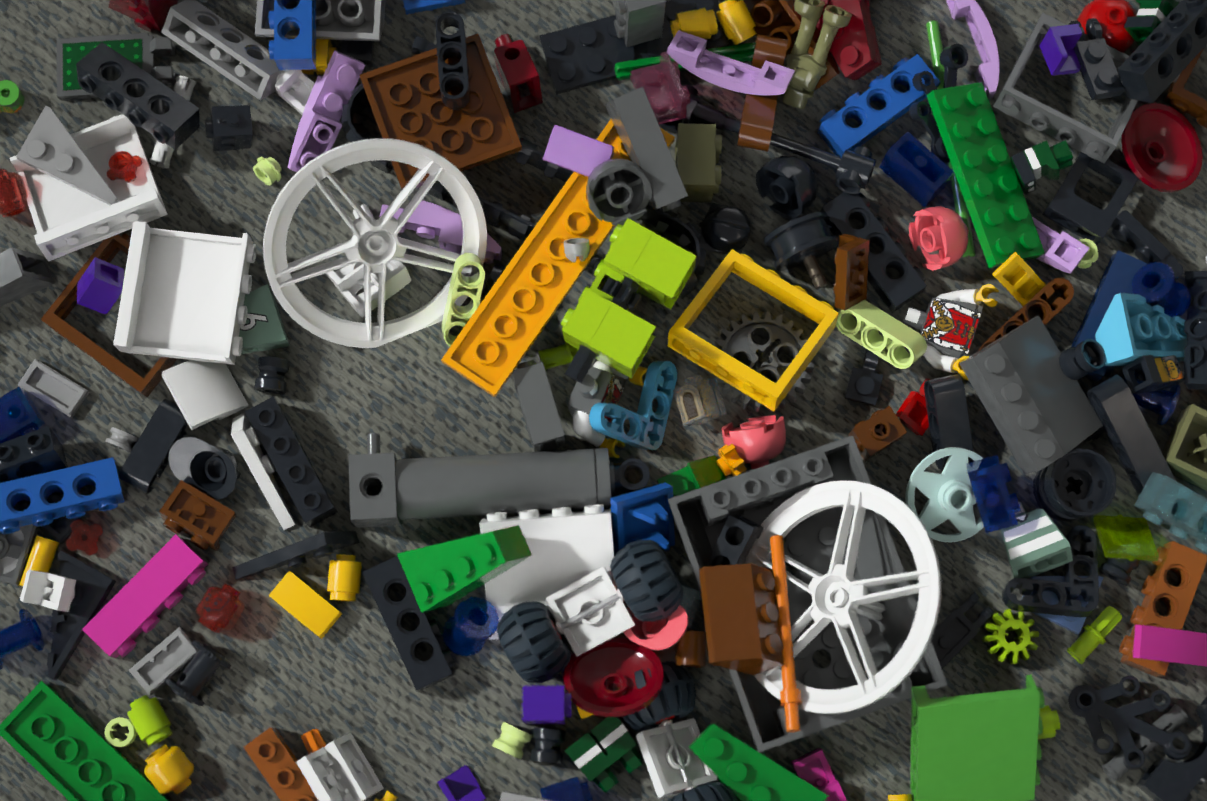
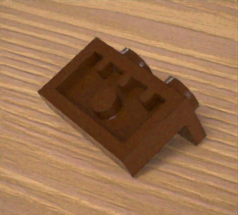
[833,234,869,310]
[159,480,237,551]

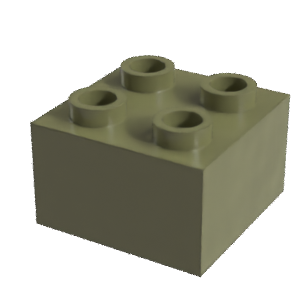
[675,123,722,202]
[1162,404,1207,491]

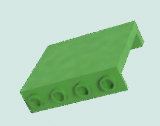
[910,675,1044,801]

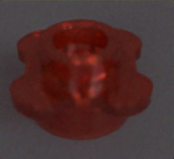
[106,151,142,183]
[66,520,103,555]

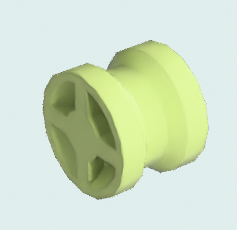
[492,722,532,760]

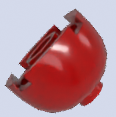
[1077,0,1137,53]

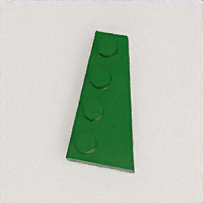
[688,724,828,801]

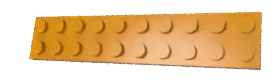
[441,119,675,398]

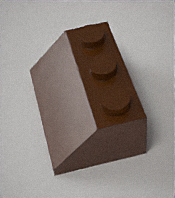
[699,563,784,676]

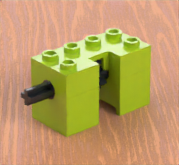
[561,218,696,383]

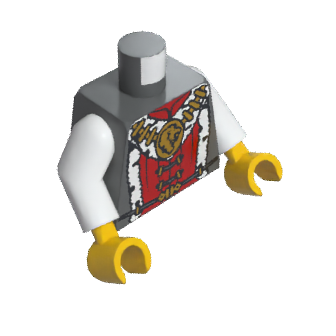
[903,284,999,380]
[568,360,647,458]

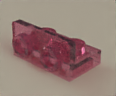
[630,52,690,125]

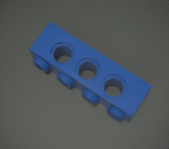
[269,0,316,70]
[818,54,940,157]
[0,457,124,534]

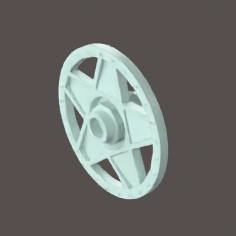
[906,447,998,542]

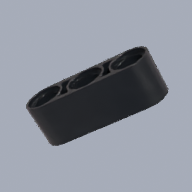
[435,11,470,110]
[924,374,974,470]
[119,399,188,494]

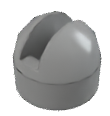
[563,238,590,263]

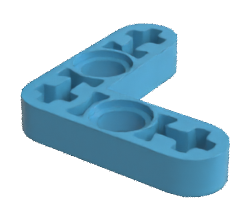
[589,361,677,450]

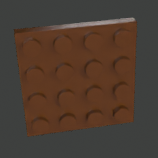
[359,33,522,189]

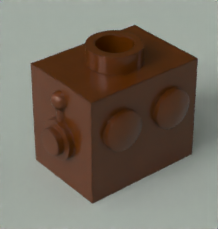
[848,406,907,462]

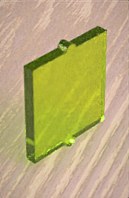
[1093,515,1159,562]

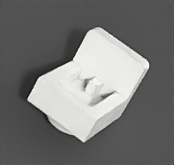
[275,70,315,115]
[20,569,76,612]

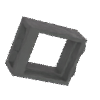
[512,361,565,452]

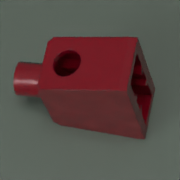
[493,34,543,113]

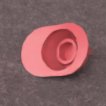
[624,605,688,650]

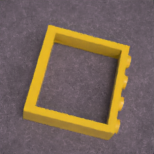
[667,249,839,412]

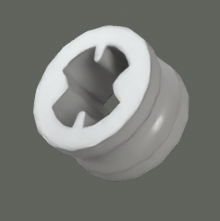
[105,427,138,453]

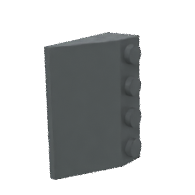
[959,315,1103,474]

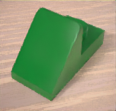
[657,455,726,497]

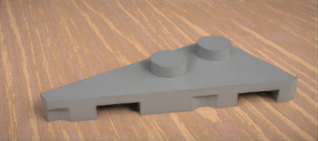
[16,106,118,205]

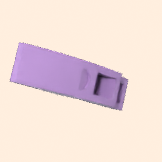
[288,50,365,172]
[380,201,502,263]

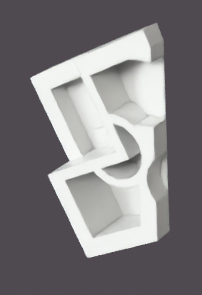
[326,260,411,317]

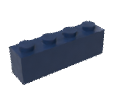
[1070,250,1153,382]

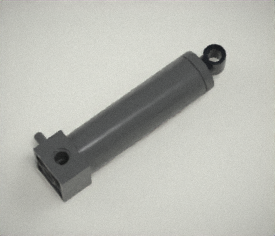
[348,433,650,528]

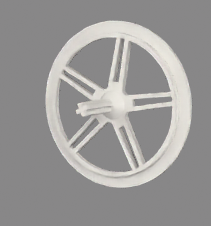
[263,139,487,348]
[745,481,941,714]

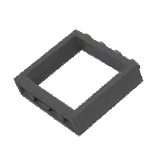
[993,13,1138,164]

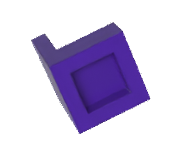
[1040,24,1083,76]
[77,257,124,314]
[437,765,487,801]

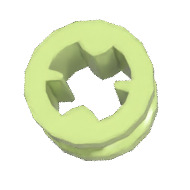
[104,717,137,747]

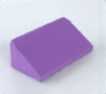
[543,125,614,177]

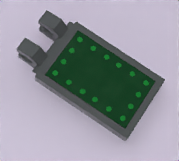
[57,33,176,100]

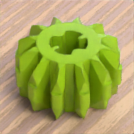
[983,609,1039,665]

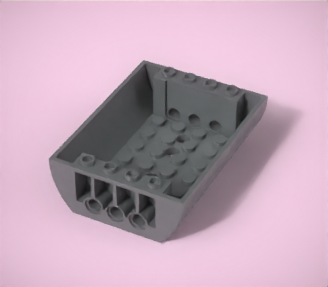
[668,435,947,752]

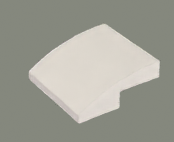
[162,360,249,430]
[296,732,384,801]

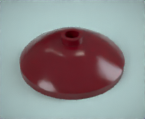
[1121,103,1202,193]
[564,638,664,717]

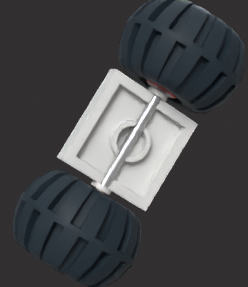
[497,540,684,683]
[621,661,739,801]

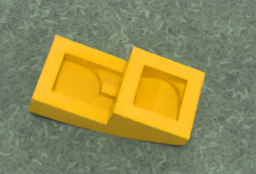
[992,252,1046,306]
[268,570,342,639]

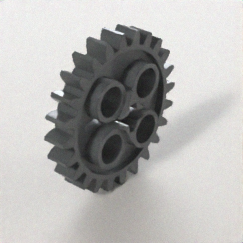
[715,311,815,412]

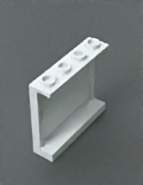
[10,114,168,262]
[113,221,257,365]
[480,504,617,640]

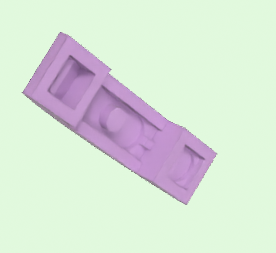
[946,0,999,100]
[667,30,795,96]
[966,206,1089,274]

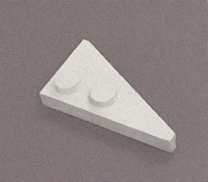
[231,413,295,530]

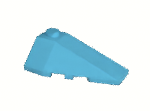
[1095,293,1187,366]

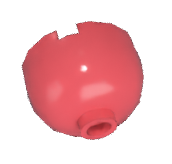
[909,206,968,271]
[721,415,786,469]

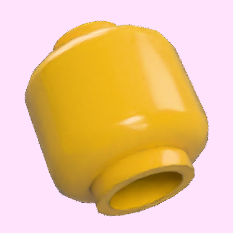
[144,744,194,795]

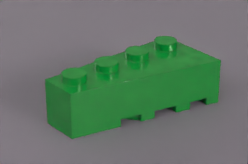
[397,525,532,613]

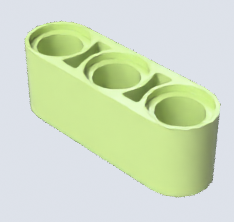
[442,253,485,346]
[836,300,927,369]

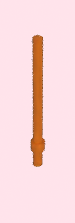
[770,535,801,732]

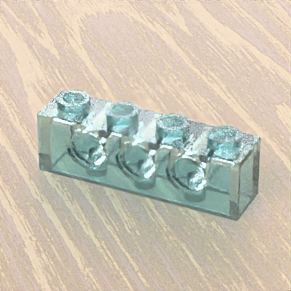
[1134,472,1207,553]

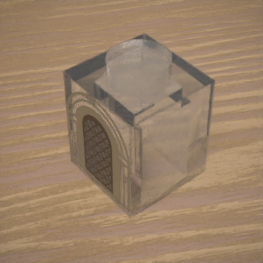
[673,375,727,426]

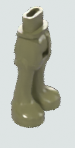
[782,0,852,109]

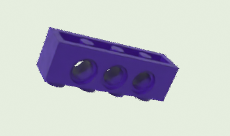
[522,686,571,725]

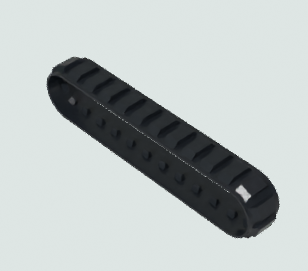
[341,83,706,303]

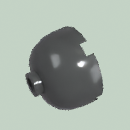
[586,158,652,225]

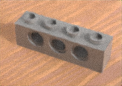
[161,0,283,100]

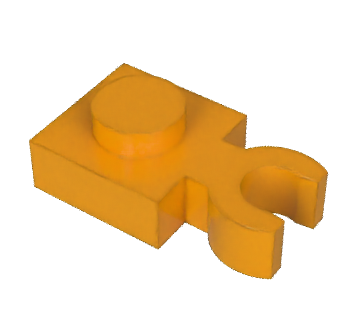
[716,444,747,477]

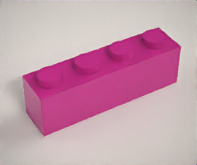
[82,534,208,658]

